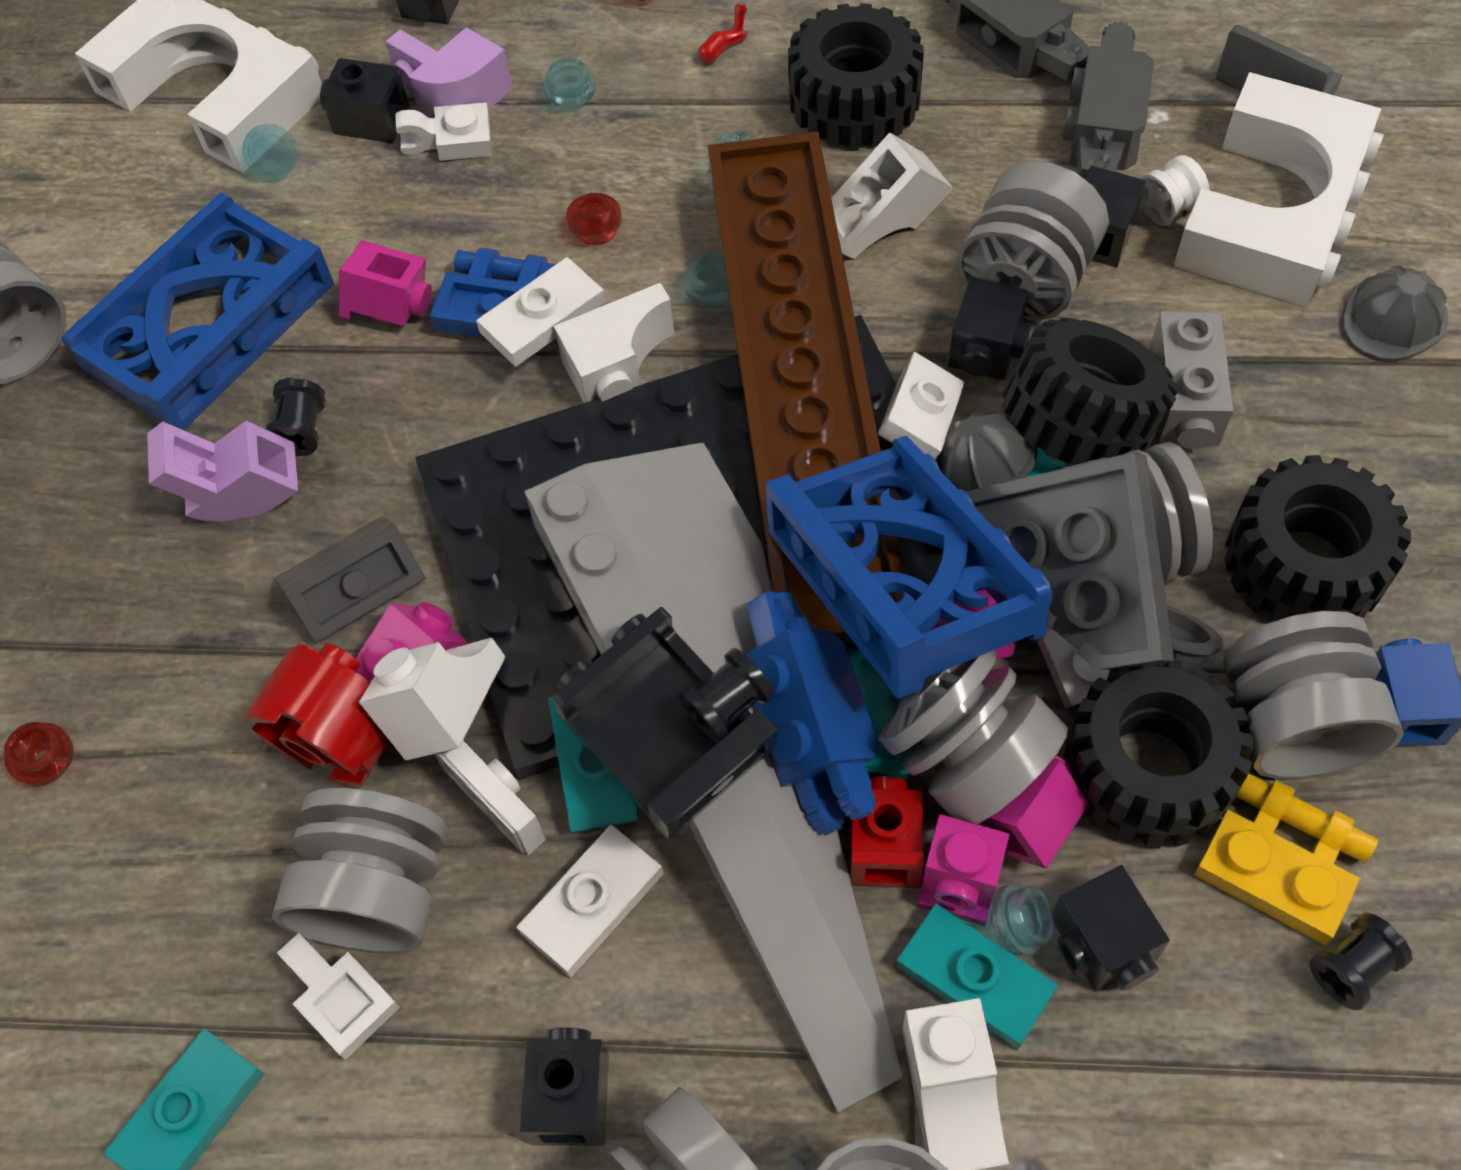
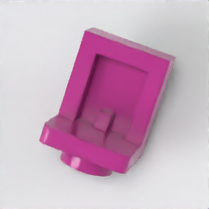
[356,602,467,682]

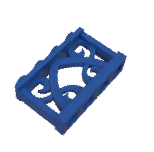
[61,192,334,430]
[765,435,1052,699]

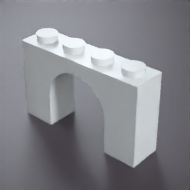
[75,0,322,173]
[1173,72,1384,308]

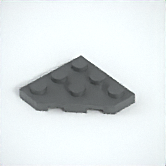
[966,452,1174,671]

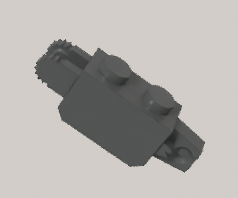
[946,0,1089,82]
[1063,22,1154,179]

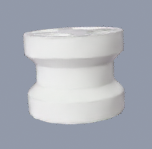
[1140,155,1209,226]

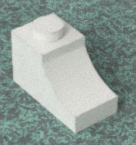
[831,132,954,259]
[554,282,675,403]
[359,638,505,761]
[902,998,1009,1170]

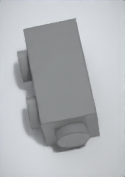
[1149,311,1233,449]

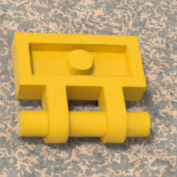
[1194,773,1379,946]

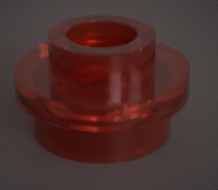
[566,193,622,245]
[4,722,74,787]

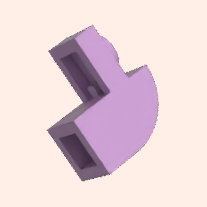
[385,27,513,118]
[147,421,298,522]

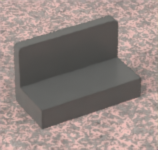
[1216,25,1342,95]
[275,516,426,643]

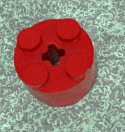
[243,643,390,789]

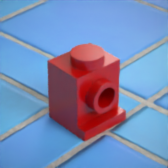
[850,776,924,889]

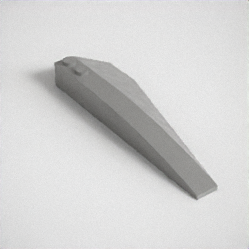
[524,442,903,1114]

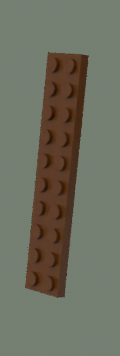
[708,132,905,644]

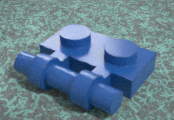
[429,247,556,338]

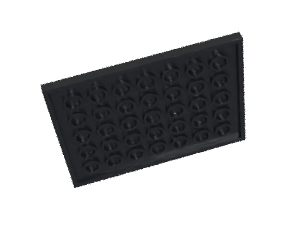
[415,315,984,780]

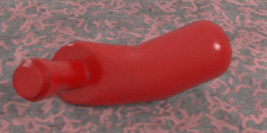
[698,3,748,64]

